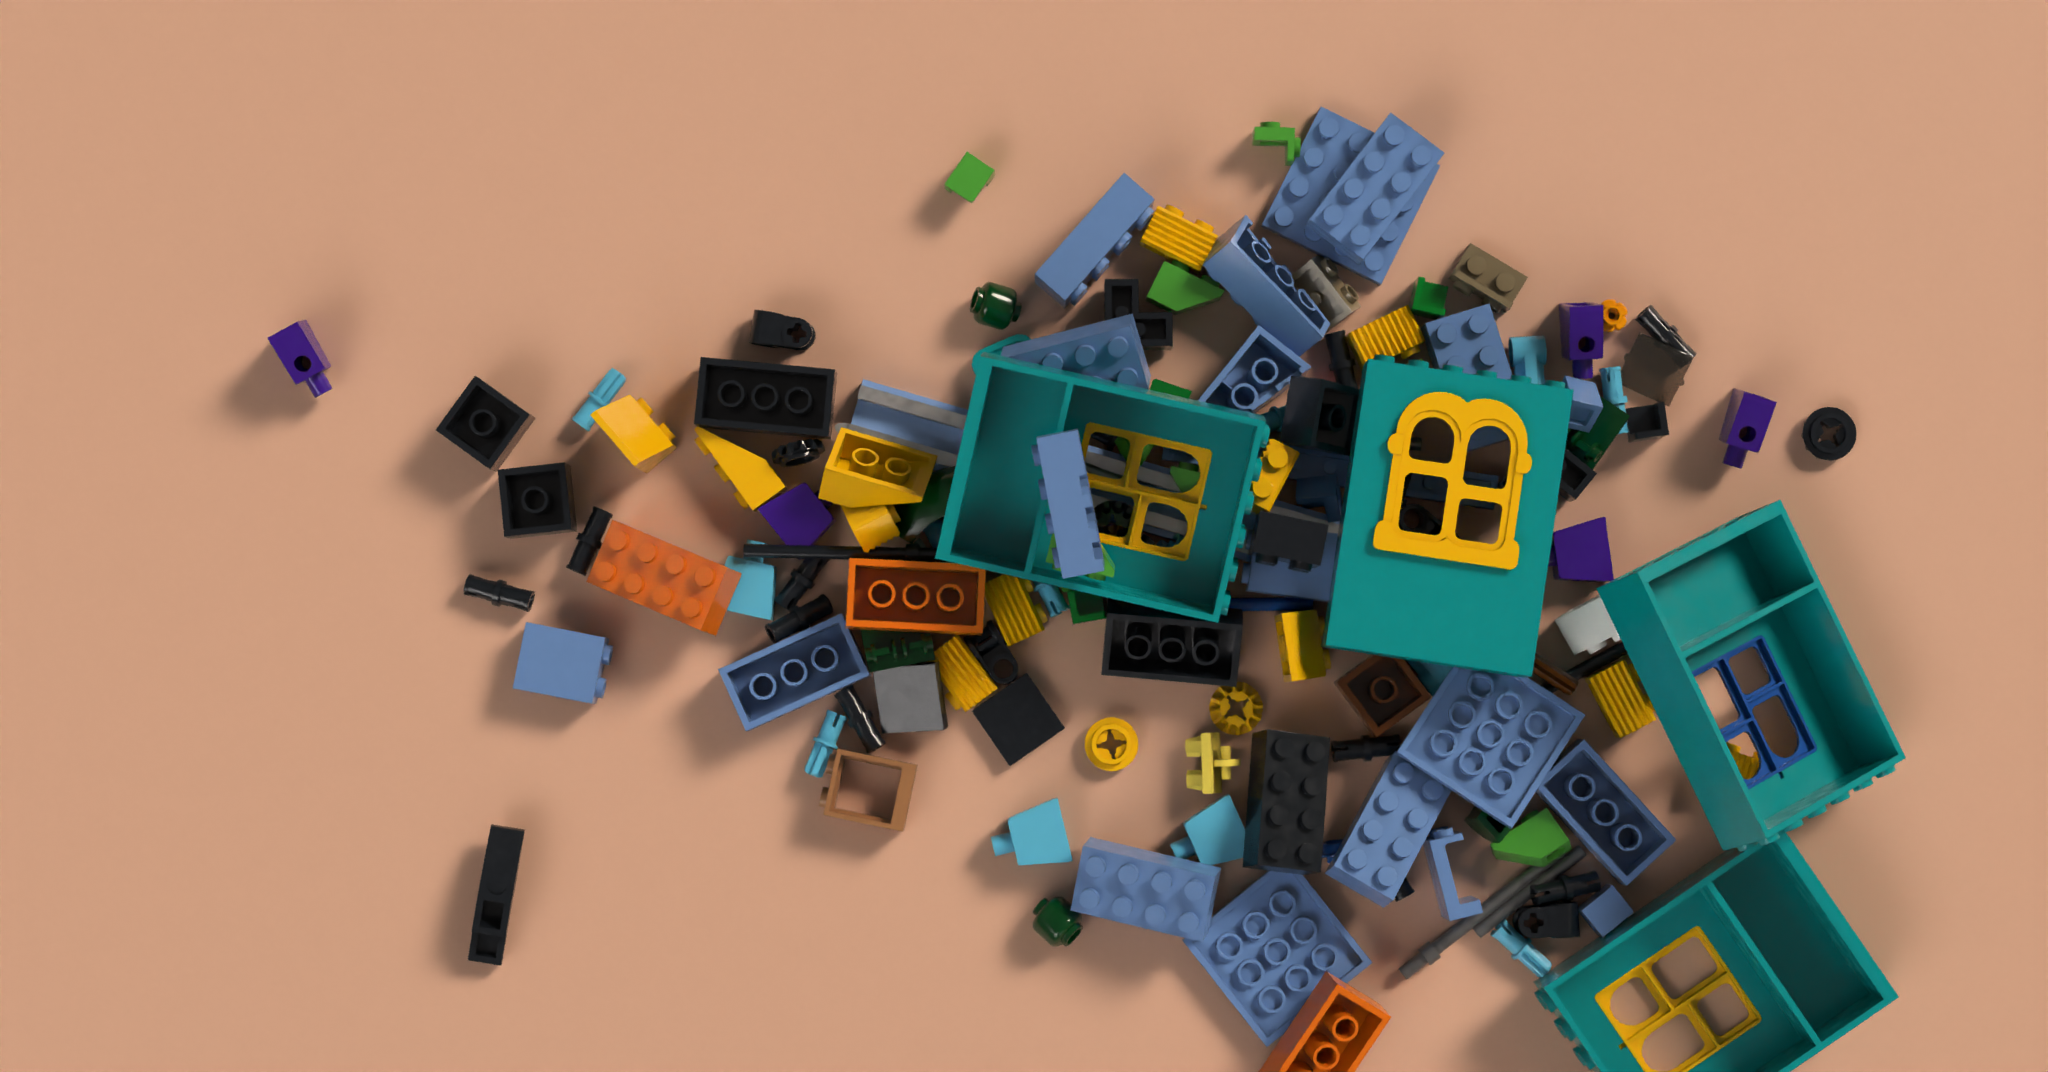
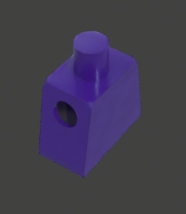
[1559,302,1603,379]
[268,320,333,398]
[1719,388,1777,469]
[758,482,836,560]
[1548,517,1614,582]

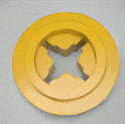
[1209,681,1263,735]
[1085,717,1138,771]

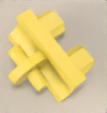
[1185,732,1241,794]

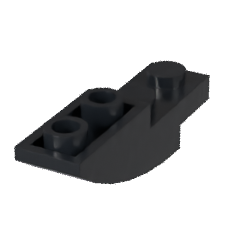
[468,824,525,965]

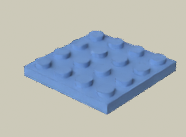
[1261,107,1440,285]
[1396,667,1585,829]
[1182,871,1372,1047]

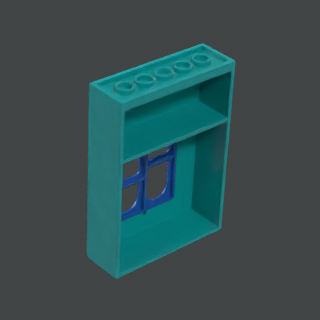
[1596,500,1906,852]

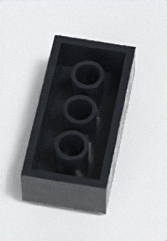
[694,357,837,440]
[1101,598,1243,687]
[1242,729,1330,875]

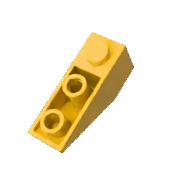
[694,426,788,512]

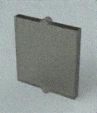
[1621,332,1693,407]

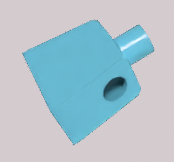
[724,539,777,621]
[1170,794,1245,865]
[991,797,1073,865]

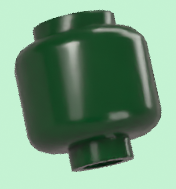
[970,282,1022,330]
[1033,897,1083,947]

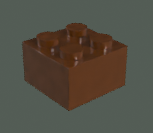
[1333,654,1431,737]

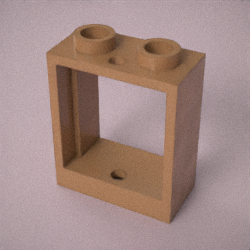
[819,748,918,832]

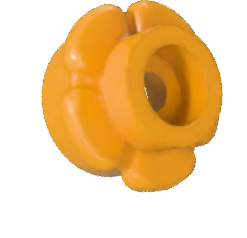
[1601,299,1628,332]

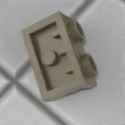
[1449,243,1528,313]
[1292,255,1361,334]

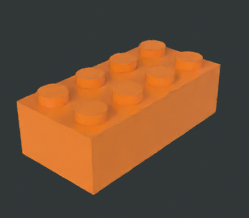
[586,520,742,636]
[845,558,986,635]
[1259,971,1391,1072]

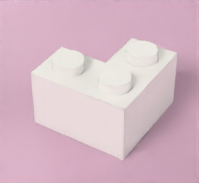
[1555,595,1621,655]

